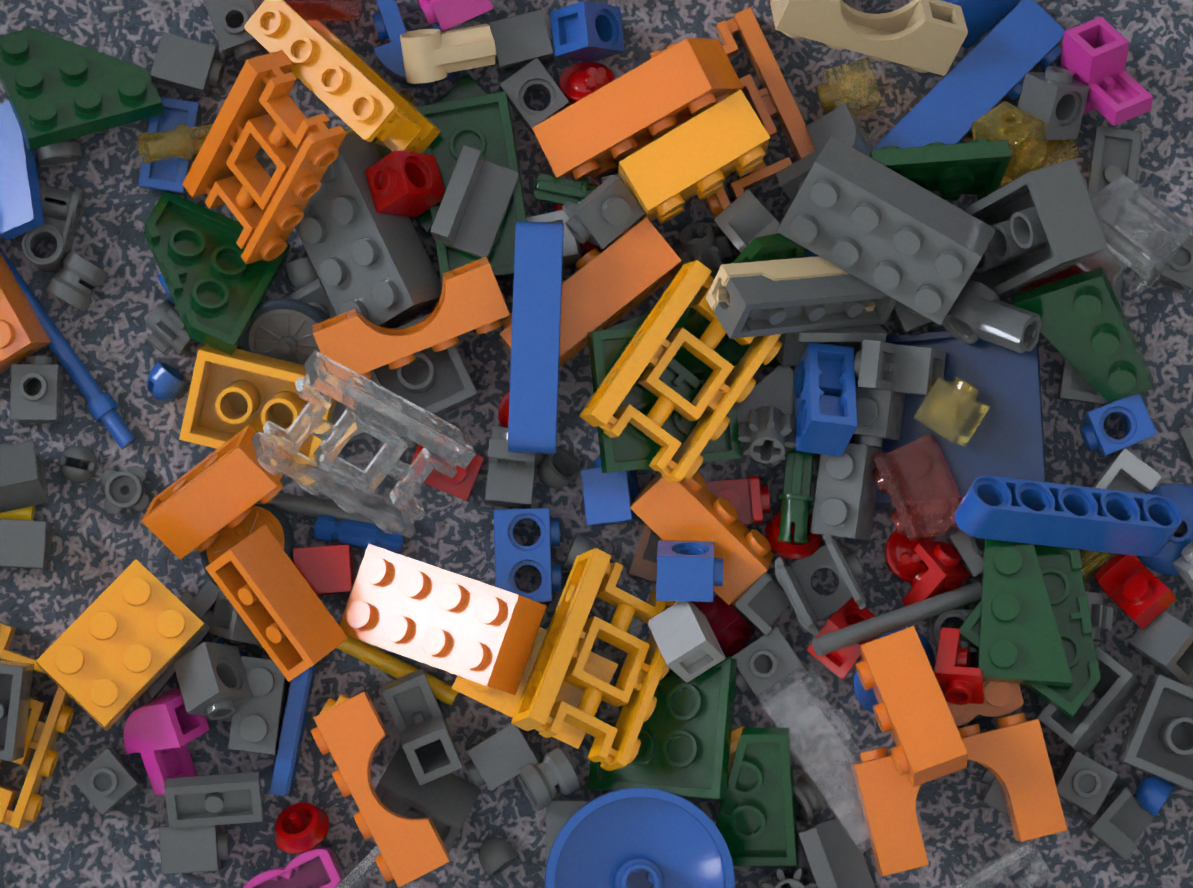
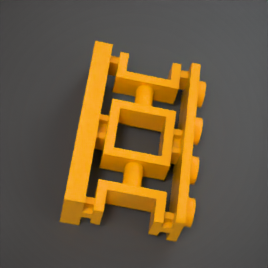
[244,0,441,154]
[579,260,782,482]
[511,548,679,771]
[0,623,75,829]

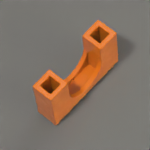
[851,712,1067,876]

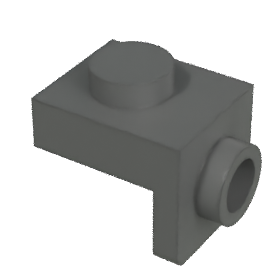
[561,174,645,249]

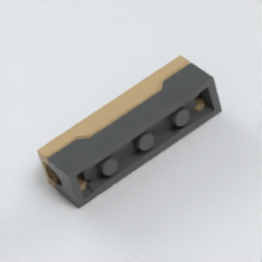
[705,256,897,339]

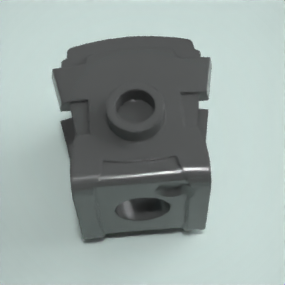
[775,534,869,635]

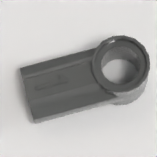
[942,281,1043,354]

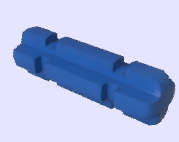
[313,515,405,554]

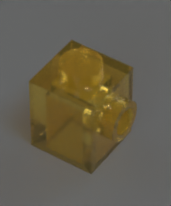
[817,57,882,117]
[971,101,1048,181]
[913,376,990,446]

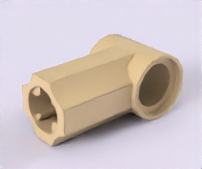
[400,23,496,84]

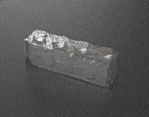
[754,666,872,853]

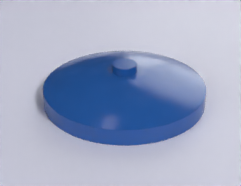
[545,787,735,888]

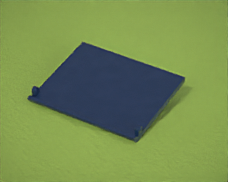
[851,331,1047,505]

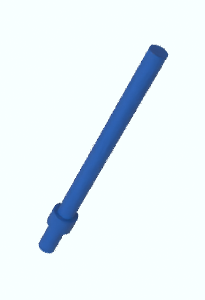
[0,247,136,449]

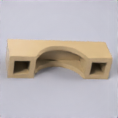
[770,0,968,76]

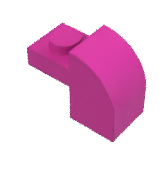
[1061,16,1153,126]
[124,688,210,796]

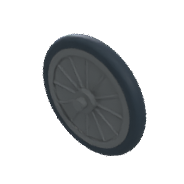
[242,298,328,371]

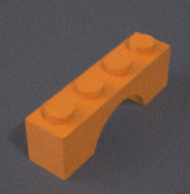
[312,257,510,387]
[311,692,452,888]

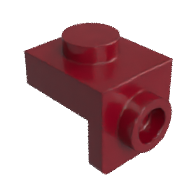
[691,590,754,657]

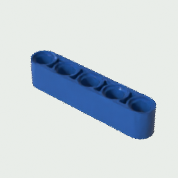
[508,221,564,454]
[954,475,1182,557]

